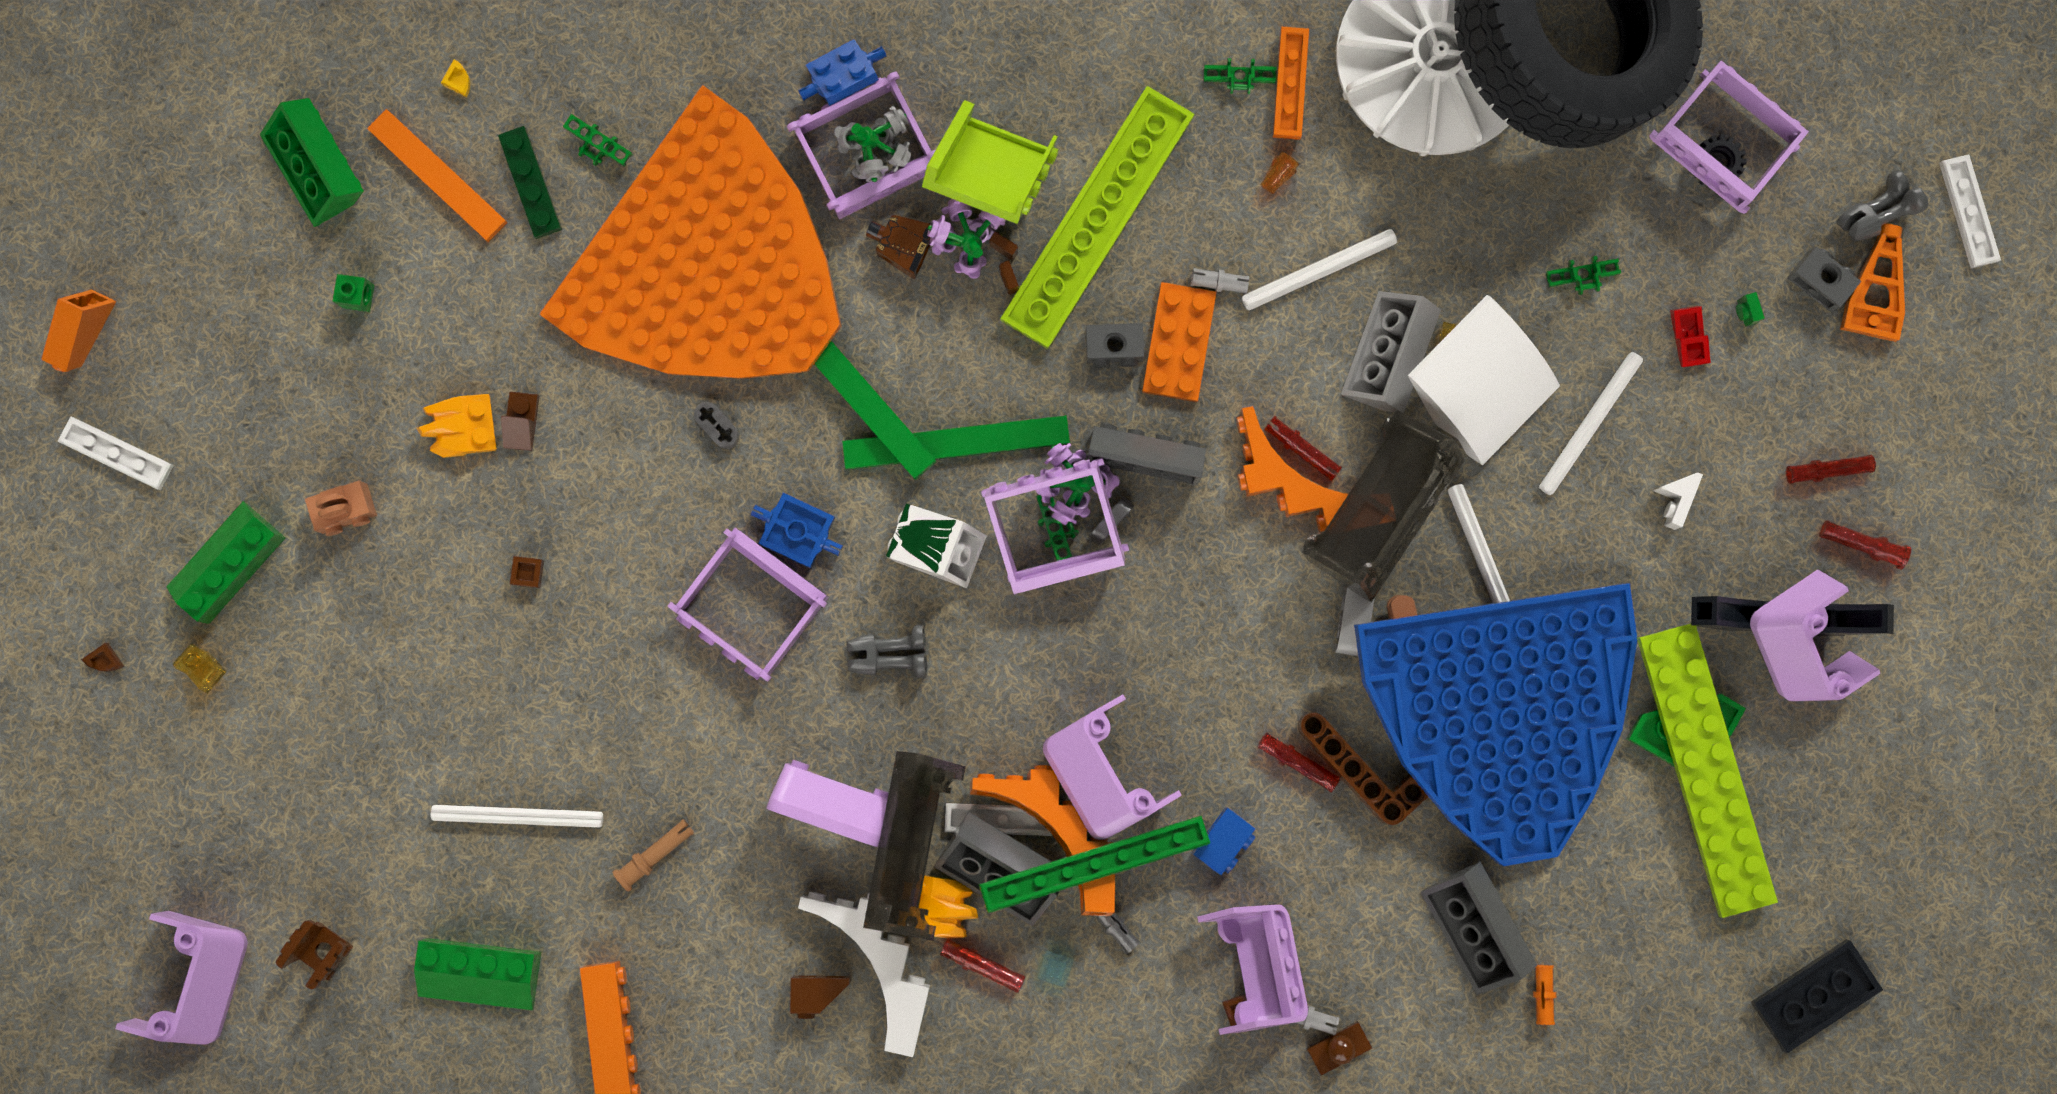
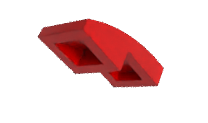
[1670,306,1711,367]

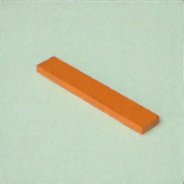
[367,109,508,242]

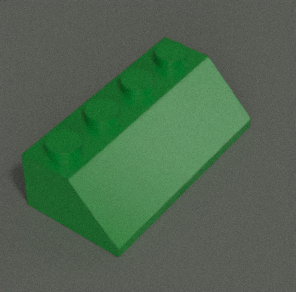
[260,98,364,227]
[166,501,286,624]
[414,938,542,1010]

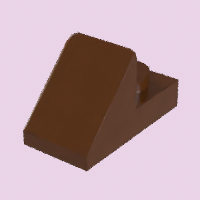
[501,392,540,451]

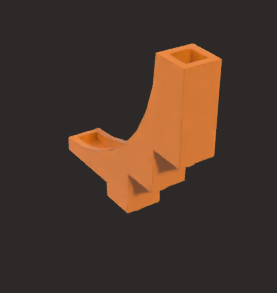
[1236,406,1396,538]
[970,765,1115,916]

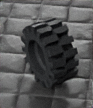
[1692,135,1747,188]

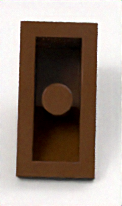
[790,975,851,1019]

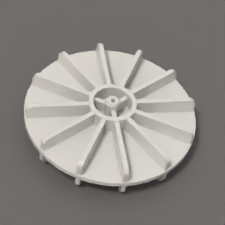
[1335,0,1509,156]

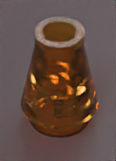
[1260,151,1299,195]

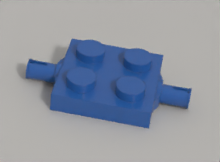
[798,39,887,106]
[751,493,843,569]

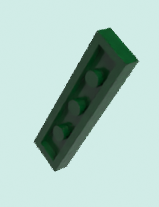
[498,126,562,239]

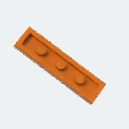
[1273,27,1309,140]

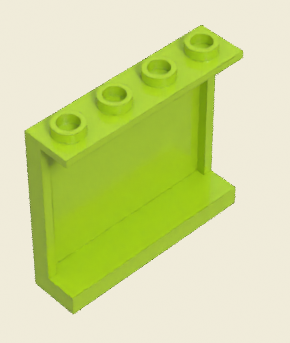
[922,100,1059,224]

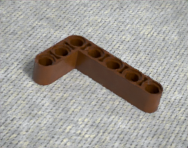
[1298,713,1428,825]

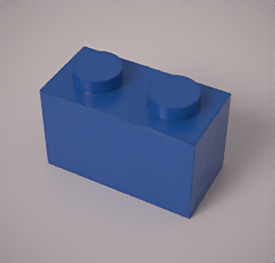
[1192,807,1255,875]

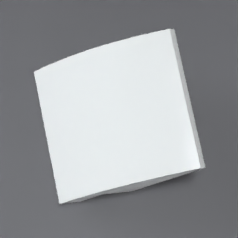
[1408,295,1560,465]

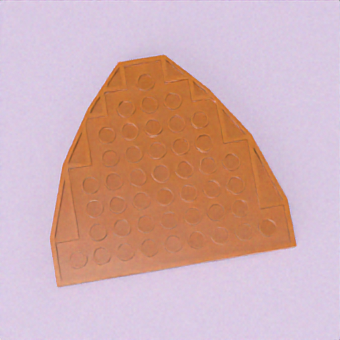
[539,85,841,379]

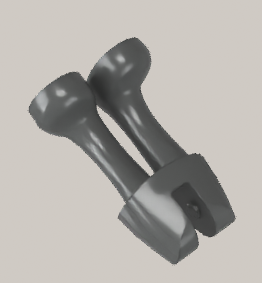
[1836,170,1929,242]
[846,625,927,679]

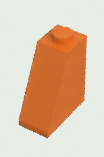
[41,289,116,372]

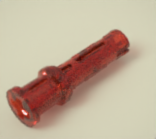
[1819,520,1912,570]

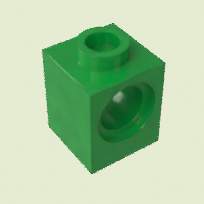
[332,274,375,312]

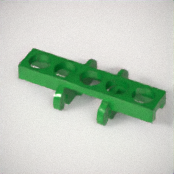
[1204,58,1277,94]
[563,114,633,167]
[1546,256,1621,295]
[1036,495,1079,561]

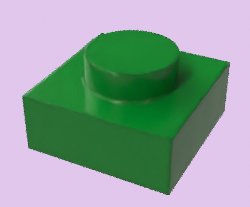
[1736,292,1765,327]

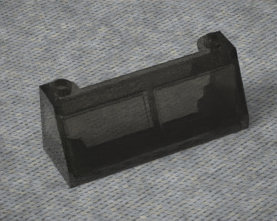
[1302,409,1465,603]
[863,751,966,941]

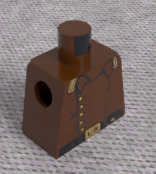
[866,215,931,279]

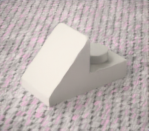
[1653,473,1703,530]

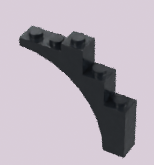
[1691,596,1894,636]

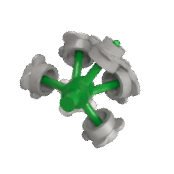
[834,106,911,182]

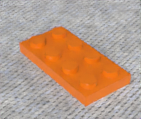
[1142,282,1217,402]

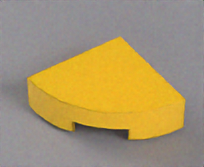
[441,59,470,98]

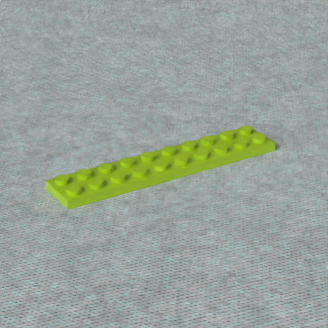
[1000,86,1195,349]
[1637,623,1778,918]

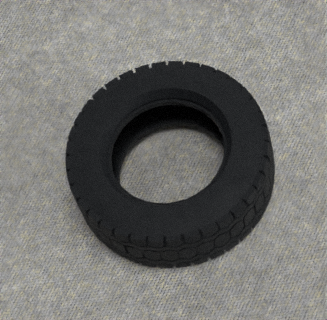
[1454,0,1703,149]

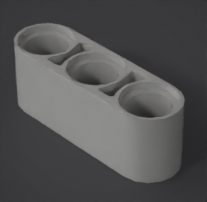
[1335,571,1377,656]

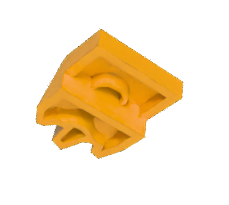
[416,394,497,458]
[898,873,978,938]

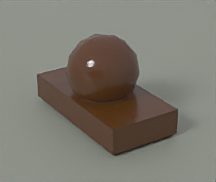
[1306,1021,1372,1076]

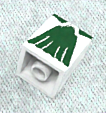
[886,503,987,588]

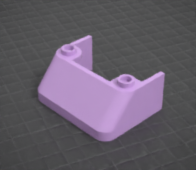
[1750,570,1880,701]
[1043,695,1182,840]
[766,760,898,847]
[1198,905,1308,1035]
[115,911,248,1045]

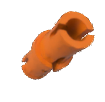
[1533,965,1557,1025]

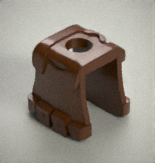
[276,920,353,990]

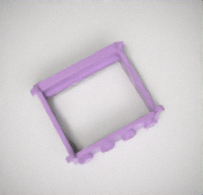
[1649,61,1809,214]
[787,72,935,220]
[981,458,1129,594]
[668,528,829,682]

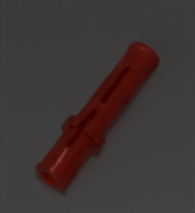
[1264,416,1342,481]
[1786,455,1876,484]
[1257,732,1340,793]
[940,938,1026,993]

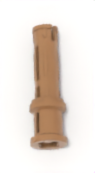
[612,819,694,892]

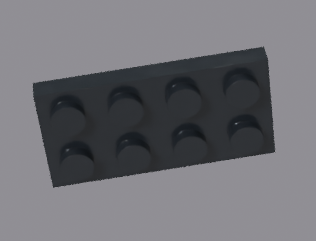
[1751,939,1883,1053]

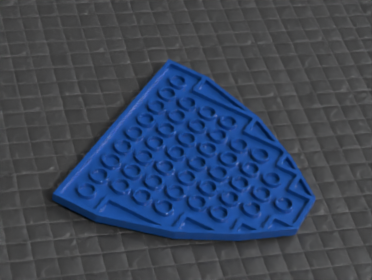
[1354,583,1638,866]

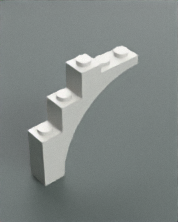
[798,891,930,1057]

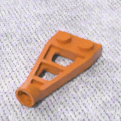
[1840,224,1905,342]

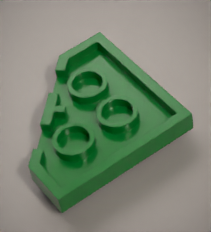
[1626,694,1746,767]

